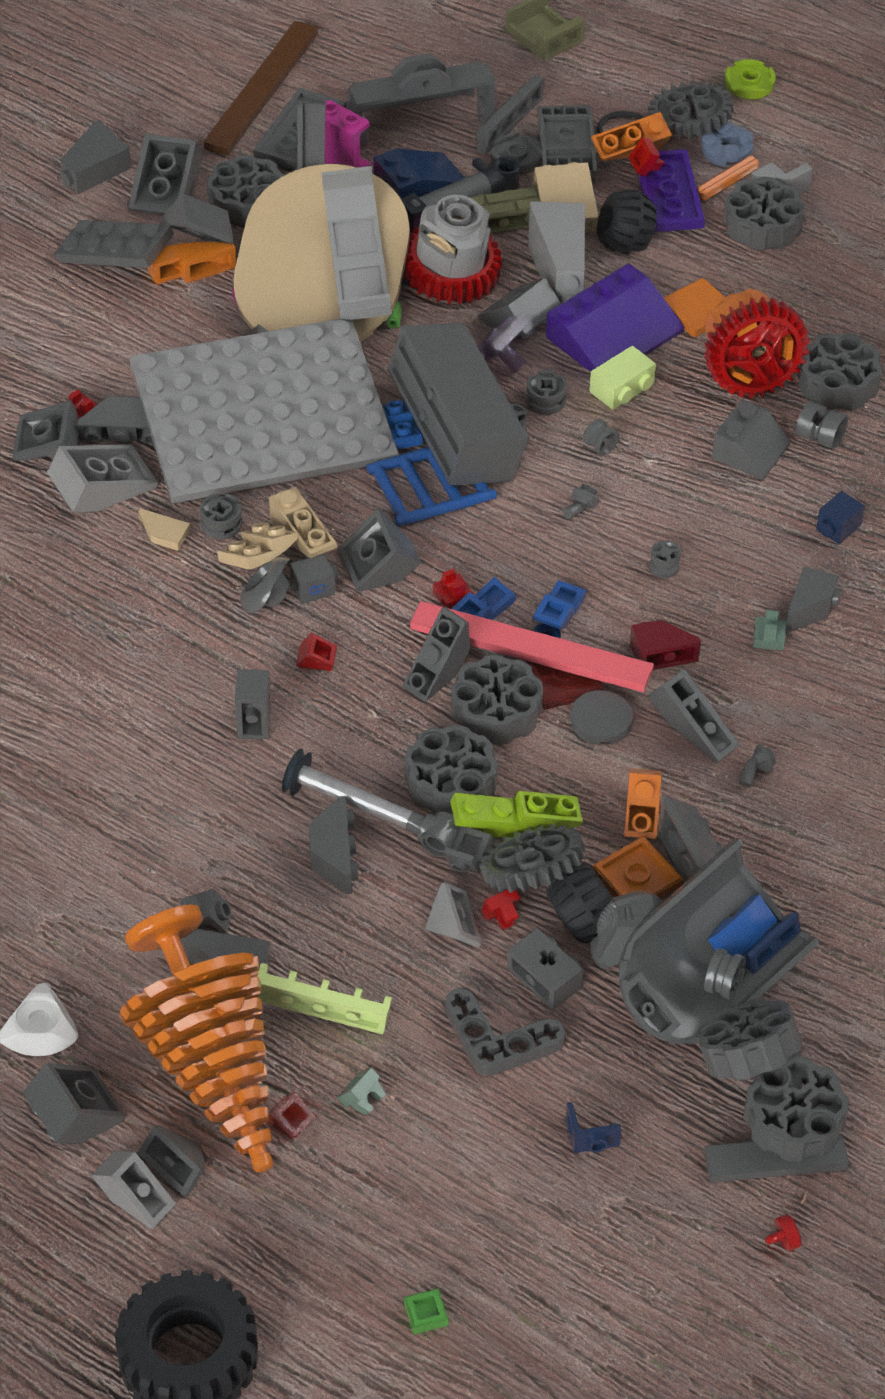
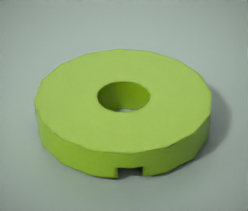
[724,59,776,99]

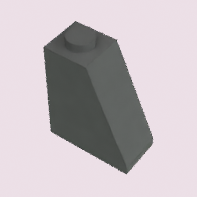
[60,120,131,194]

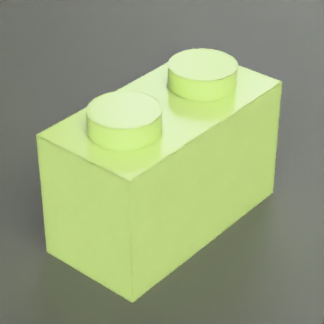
[589,346,656,410]

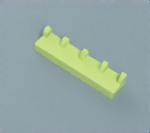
[257,963,392,1034]

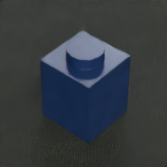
[816,491,865,544]

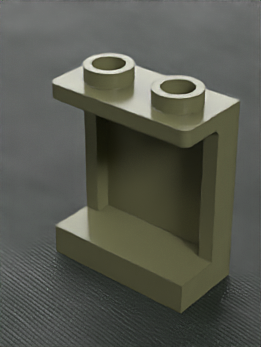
[505,0,585,61]

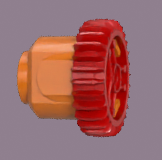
[704,289,810,399]

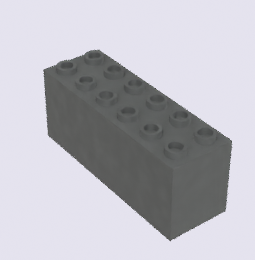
[388,323,528,486]

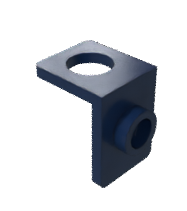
[566,1102,622,1153]

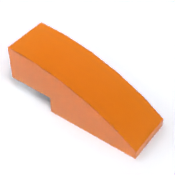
[148,242,236,285]

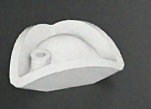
[0,983,79,1056]

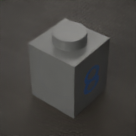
[290,554,338,604]

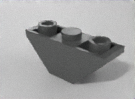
[77,396,154,444]
[402,607,470,702]
[309,797,358,894]

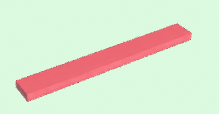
[410,601,654,693]

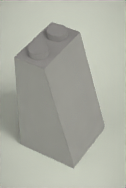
[528,201,585,304]

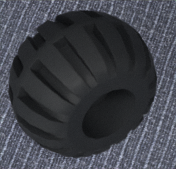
[597,189,657,254]
[546,863,613,943]

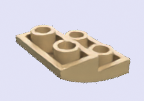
[217,522,298,570]

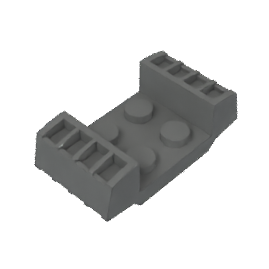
[537,105,597,184]

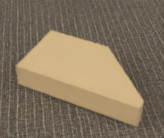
[138,508,191,551]

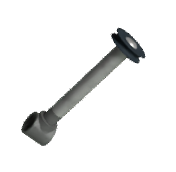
[281,748,461,857]

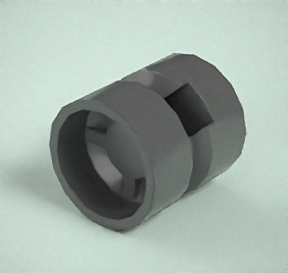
[795,400,848,450]

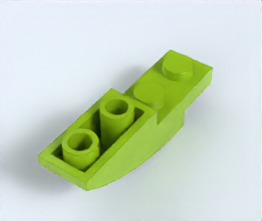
[450,791,583,838]

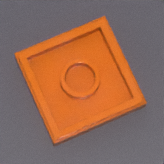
[664,278,725,338]
[592,836,683,898]

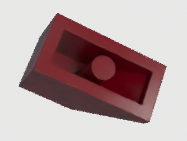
[630,620,701,670]

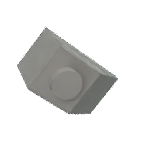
[91,1151,176,1229]

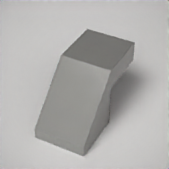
[751,162,813,194]

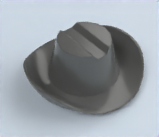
[240,557,292,613]

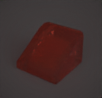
[268,1091,317,1141]

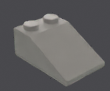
[47,445,158,512]

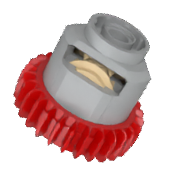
[403,195,502,305]

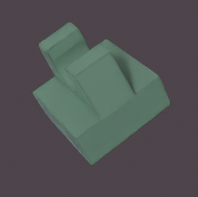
[753,610,786,651]
[337,1067,386,1115]

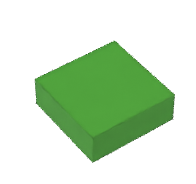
[404,1288,449,1335]

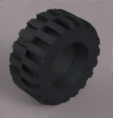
[115,1270,258,1399]

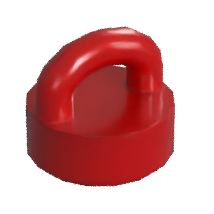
[765,1214,802,1252]

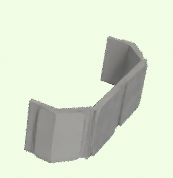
[321,166,392,321]

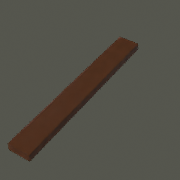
[204,21,318,156]

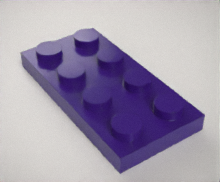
[637,149,705,232]

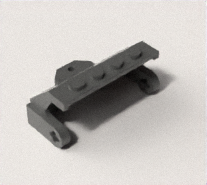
[346,53,495,146]

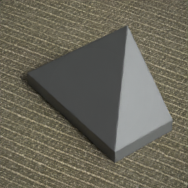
[138,1125,205,1197]

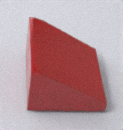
[296,632,337,671]

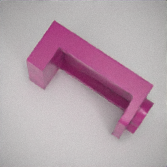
[325,100,371,168]

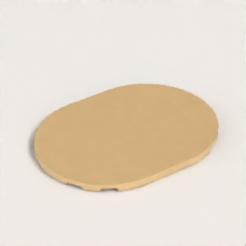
[234,164,410,342]

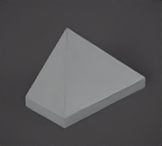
[425,882,482,947]

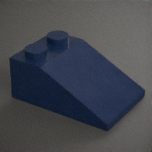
[373,149,465,198]

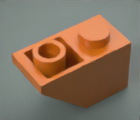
[624,768,662,839]

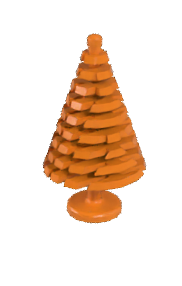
[118,904,274,1173]

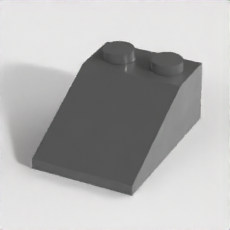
[128,134,203,215]

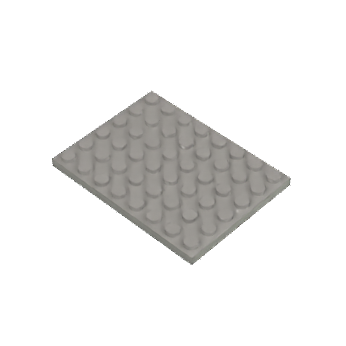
[130,319,398,504]

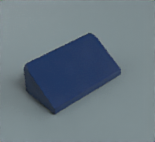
[742,911,801,974]

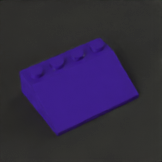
[546,263,685,372]

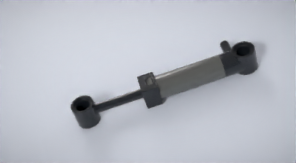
[400,157,520,233]

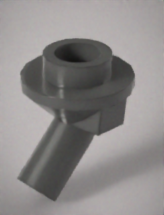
[563,484,600,519]
[739,744,776,787]

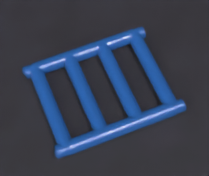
[366,447,497,527]

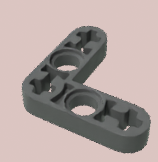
[445,988,565,1076]

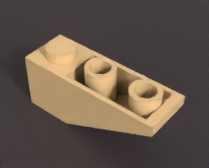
[269,487,337,558]

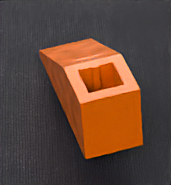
[591,112,672,161]

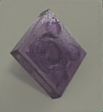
[477,312,530,374]

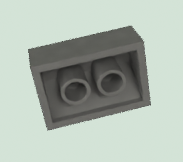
[658,796,722,884]

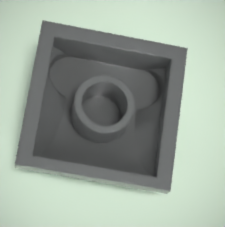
[12,401,79,461]

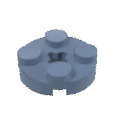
[701,121,754,166]

